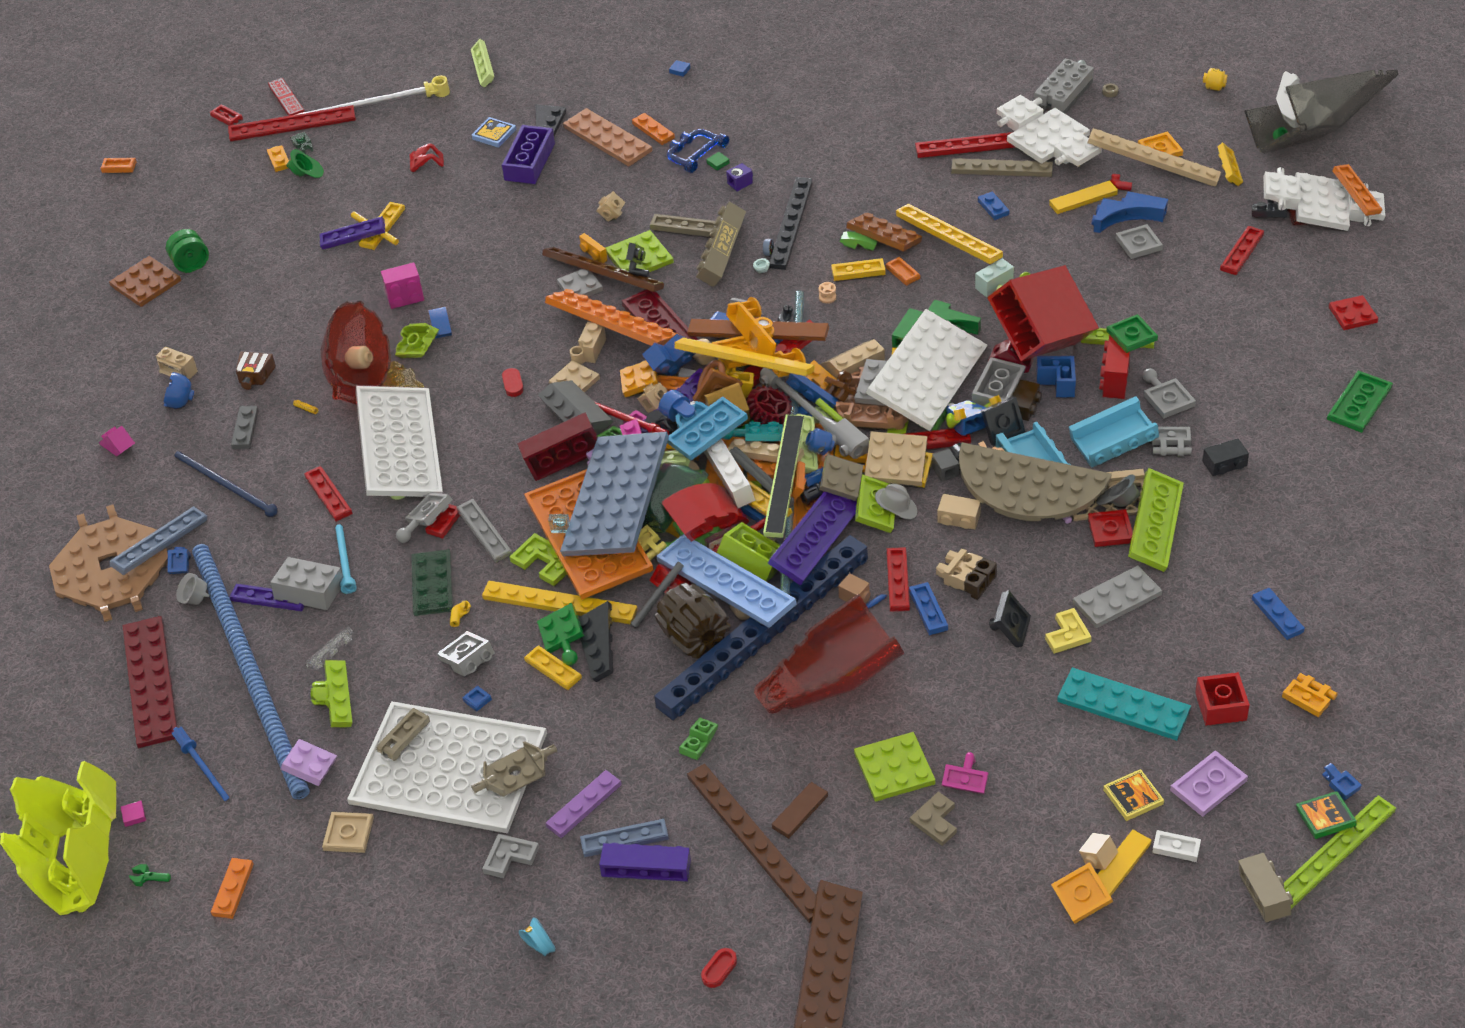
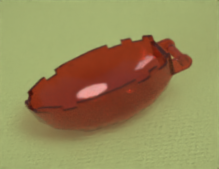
[320,301,391,405]

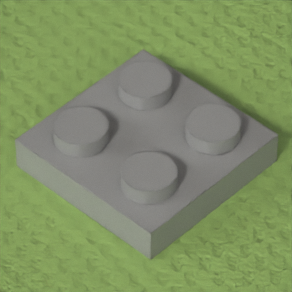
[1115,224,1163,259]
[557,269,603,297]

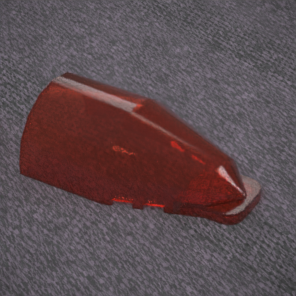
[754,594,904,714]

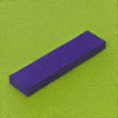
[320,216,385,249]
[229,584,304,612]

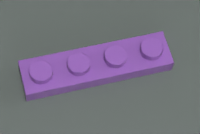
[546,770,621,838]

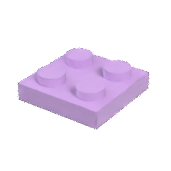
[280,739,337,786]

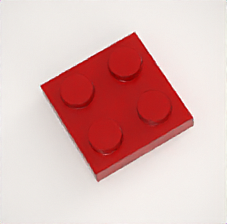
[1329,295,1378,330]
[1087,509,1133,547]

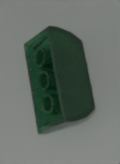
[642,462,709,533]

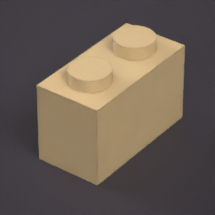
[937,494,981,529]

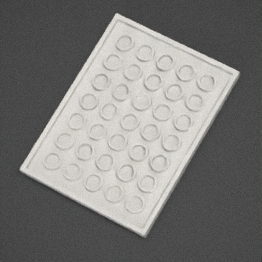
[347,701,547,833]

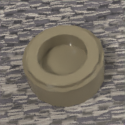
[1102,83,1119,97]

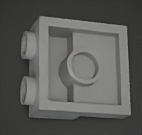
[437,631,495,676]

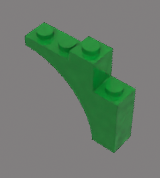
[892,300,981,348]

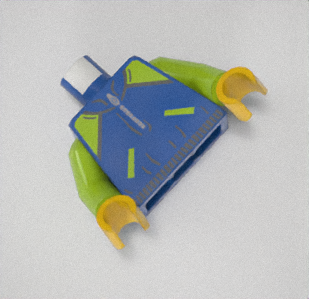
[946,395,1001,436]

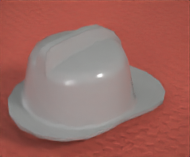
[875,484,917,520]
[176,573,210,605]

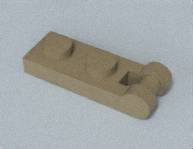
[377,708,430,761]

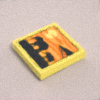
[1103,769,1164,821]

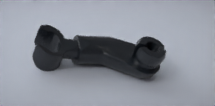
[777,305,793,322]

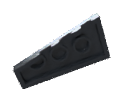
[579,601,613,682]

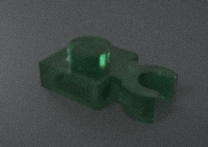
[290,132,314,154]

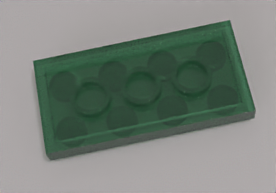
[412,549,453,616]

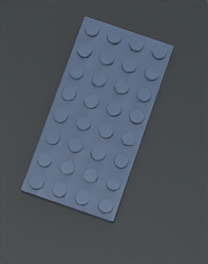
[560,432,669,556]

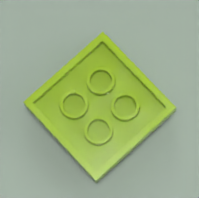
[606,230,674,272]
[854,732,935,802]

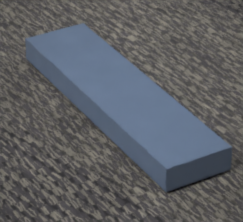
[580,819,669,857]

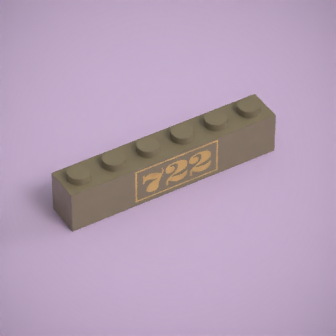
[696,201,746,287]

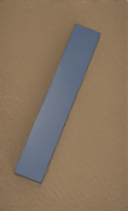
[110,506,207,575]

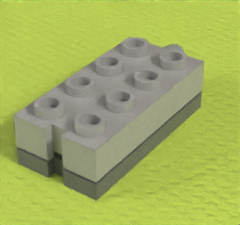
[1034,59,1094,114]

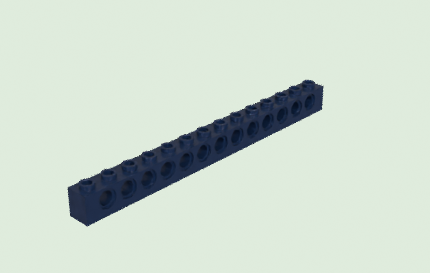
[654,535,868,721]

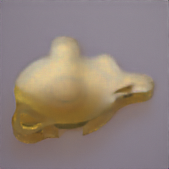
[380,361,424,388]

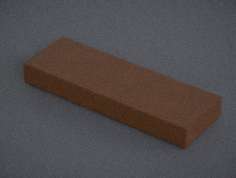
[771,782,828,839]

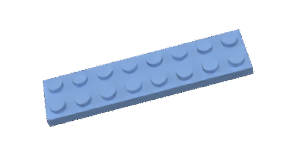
[656,534,797,628]

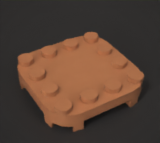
[836,367,909,430]

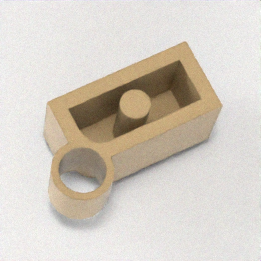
[570,322,606,365]

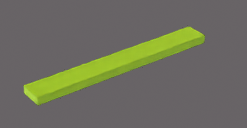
[1284,795,1396,909]

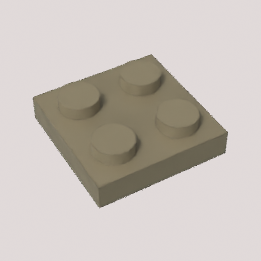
[819,454,863,501]

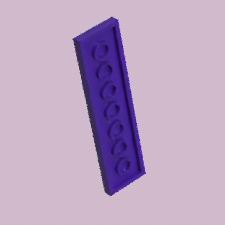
[768,491,857,585]

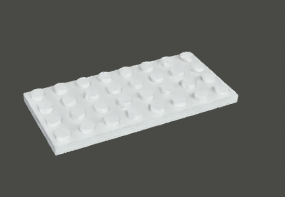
[866,309,987,431]
[356,386,443,497]

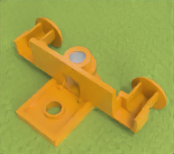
[711,297,806,378]

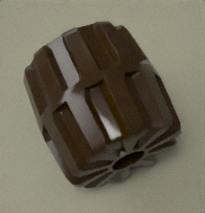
[655,583,731,659]

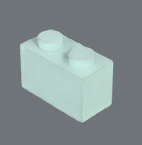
[975,258,1014,297]

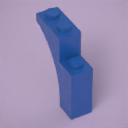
[1091,192,1168,233]

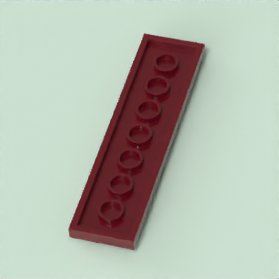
[122,616,177,748]

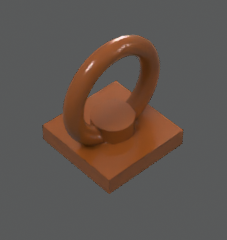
[692,360,743,405]

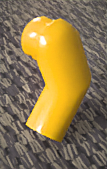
[450,601,471,627]

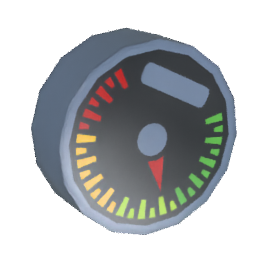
[763,239,774,256]

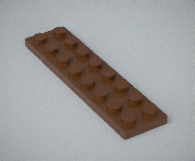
[794,880,863,1028]

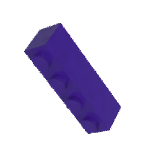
[599,843,691,882]

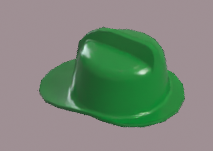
[286,149,324,178]

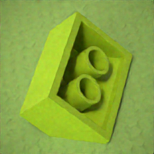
[717,522,781,582]

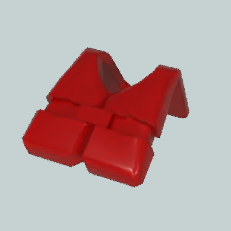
[409,143,444,172]

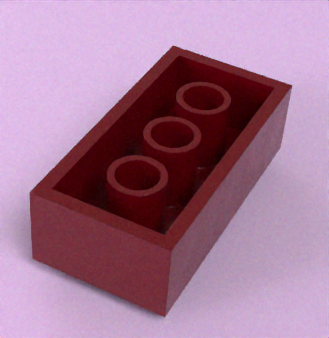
[517,412,598,481]

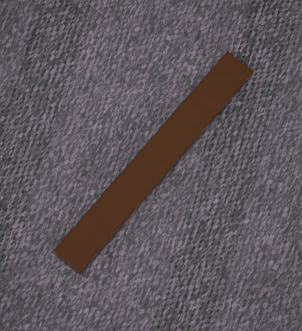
[542,247,664,292]

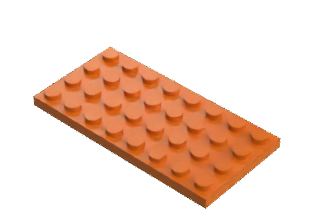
[524,469,654,600]

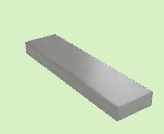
[457,499,512,563]

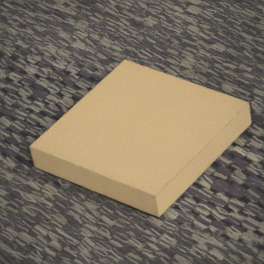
[322,812,374,853]

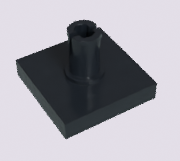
[981,396,1026,446]
[989,591,1031,648]

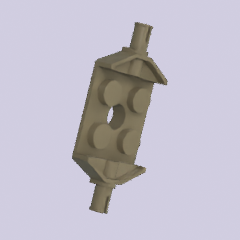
[471,741,558,797]

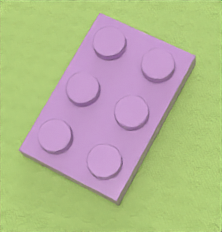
[1170,751,1248,817]

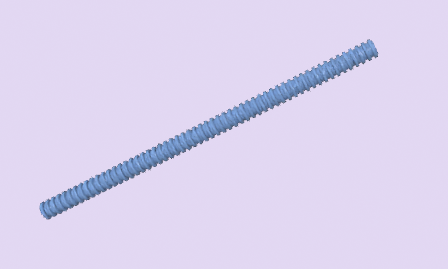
[192,544,310,800]

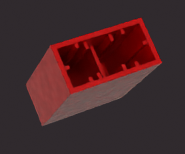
[987,265,1099,361]

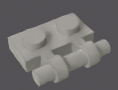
[1152,427,1192,457]

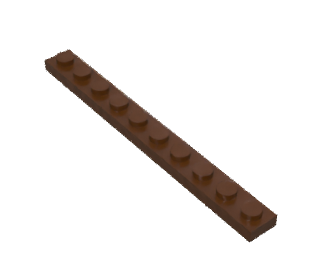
[687,763,816,923]

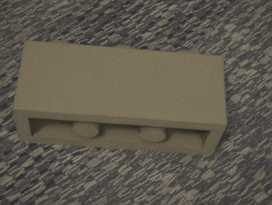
[1238,853,1293,923]

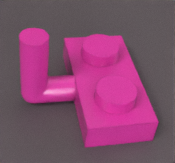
[942,752,988,794]

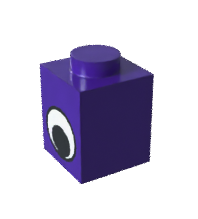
[726,163,753,191]

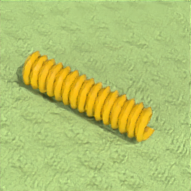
[293,400,319,414]

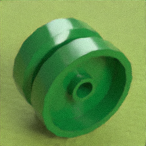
[165,229,209,273]

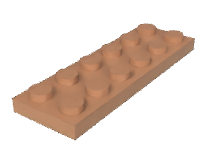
[563,108,652,166]

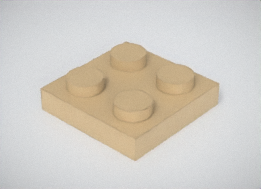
[549,360,600,392]

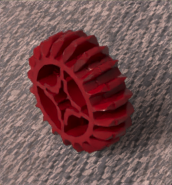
[746,385,794,427]

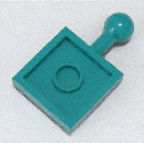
[722,422,783,441]

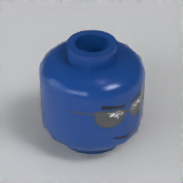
[805,428,835,455]

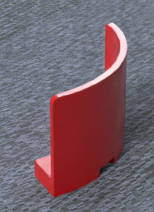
[662,483,750,542]

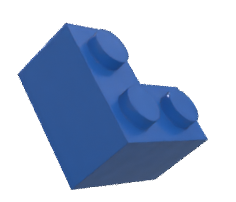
[642,334,696,376]
[1036,356,1076,397]

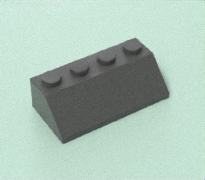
[538,380,613,436]

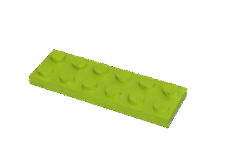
[1128,468,1184,572]

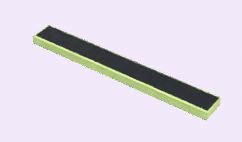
[763,415,805,538]

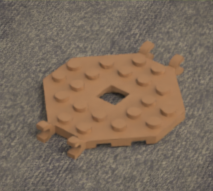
[49,505,168,622]

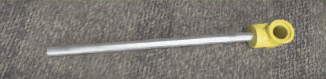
[300,75,450,114]

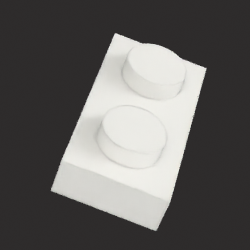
[1152,830,1201,862]

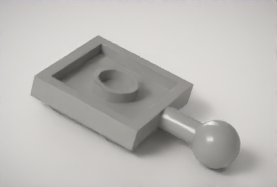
[1142,368,1196,419]
[396,493,453,543]

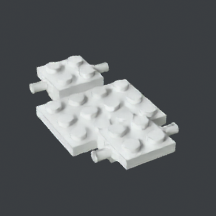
[996,95,1102,167]
[1263,167,1385,231]

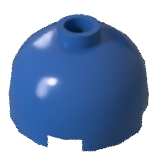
[164,372,195,409]

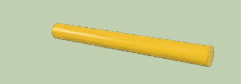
[351,212,399,245]

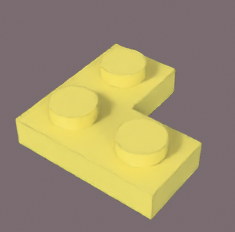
[1045,608,1091,654]

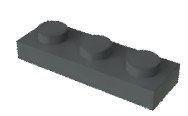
[231,406,259,449]

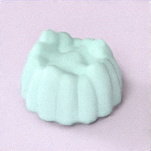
[753,258,770,274]

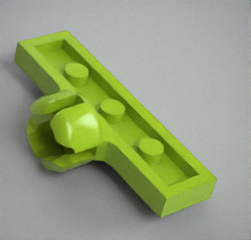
[311,660,352,727]

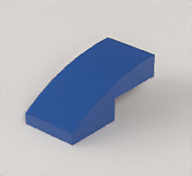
[428,307,452,339]

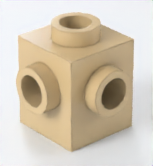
[596,191,625,221]
[638,383,668,413]

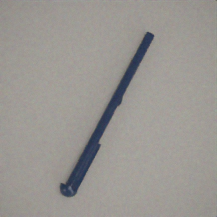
[174,451,278,517]

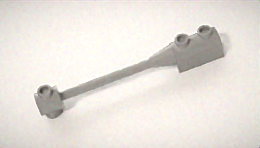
[759,367,869,459]

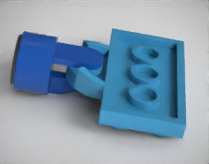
[659,390,748,461]

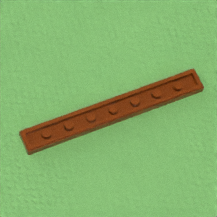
[687,319,829,341]

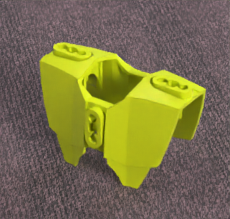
[0,761,116,915]

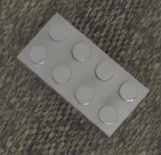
[1073,566,1162,629]

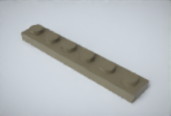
[951,158,1053,177]

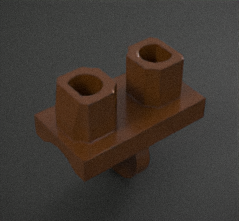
[824,371,857,402]

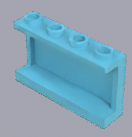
[1069,396,1159,468]
[996,422,1071,465]

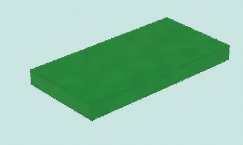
[1327,370,1393,433]

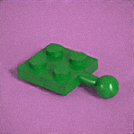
[537,603,584,666]

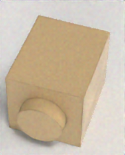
[1079,833,1118,870]

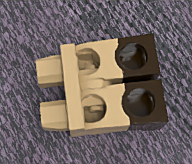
[936,549,997,600]

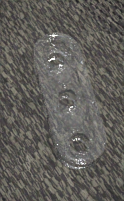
[305,626,354,671]

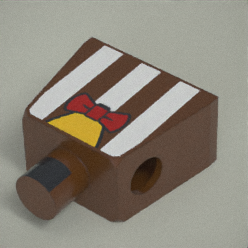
[236,351,276,390]

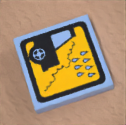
[472,117,516,148]

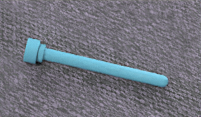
[335,524,357,594]

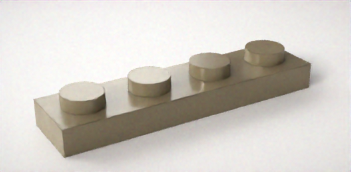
[650,214,715,237]

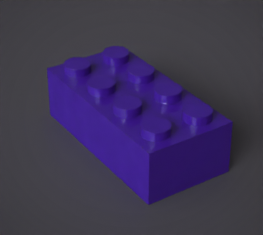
[502,125,555,184]

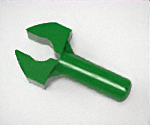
[129,864,171,887]

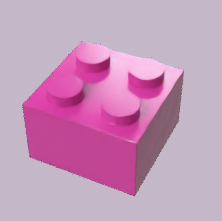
[381,262,424,309]

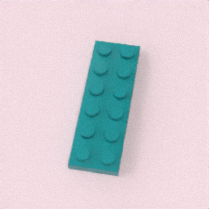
[1057,667,1191,741]

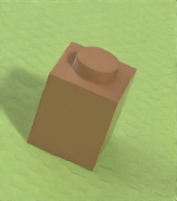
[838,573,871,608]

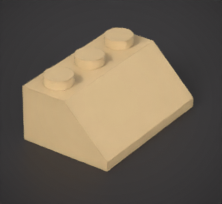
[820,339,885,379]

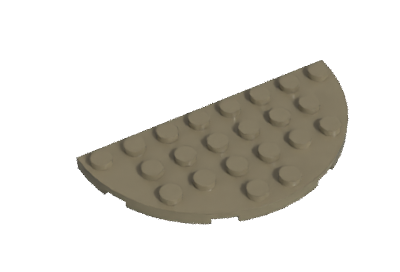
[959,442,1112,521]

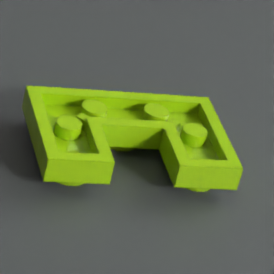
[510,533,567,586]

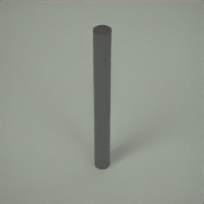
[630,562,684,629]

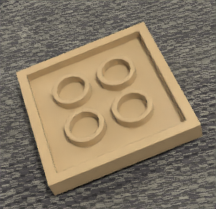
[865,432,927,486]

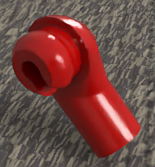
[1110,173,1132,191]

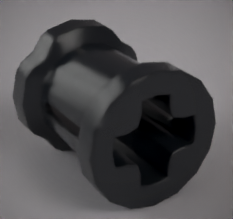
[800,483,823,506]

